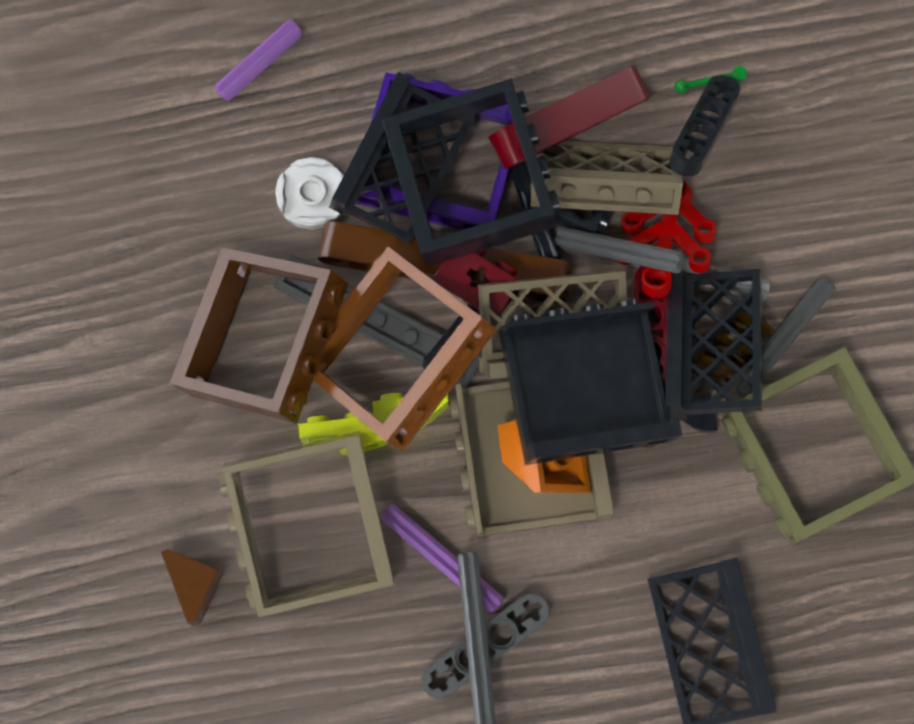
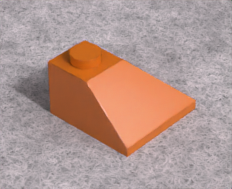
[497,420,591,494]

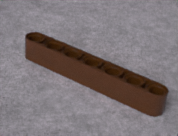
[318,222,573,303]

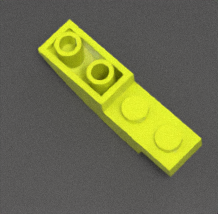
[298,393,449,455]

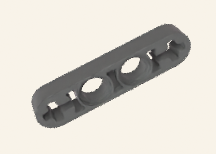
[422,594,549,699]

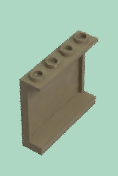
[449,381,614,538]

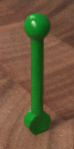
[674,66,747,94]

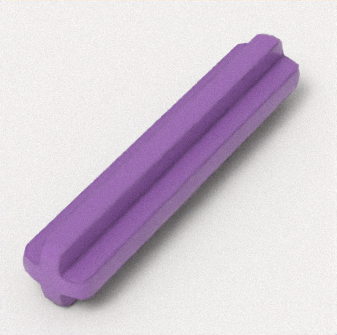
[215,20,302,101]

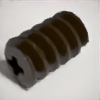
[695,311,775,386]

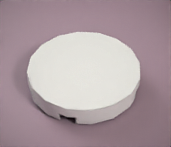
[275,157,343,230]

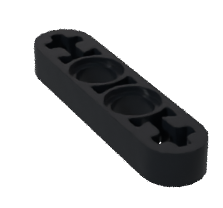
[669,75,740,176]

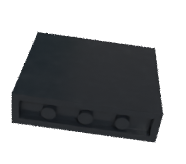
[499,299,683,466]

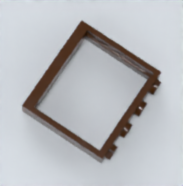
[169,247,348,424]

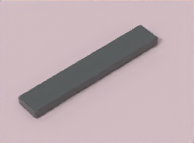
[273,254,482,388]

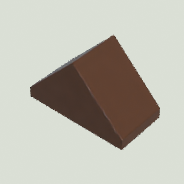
[161,549,223,626]

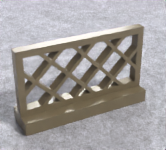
[530,141,683,215]
[478,270,627,379]

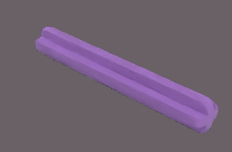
[380,503,503,613]

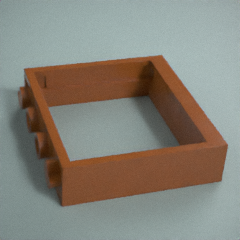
[313,247,497,452]

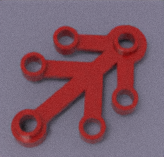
[616,180,716,299]

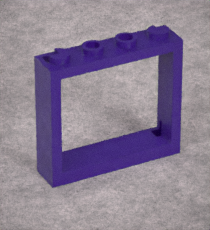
[356,72,525,231]

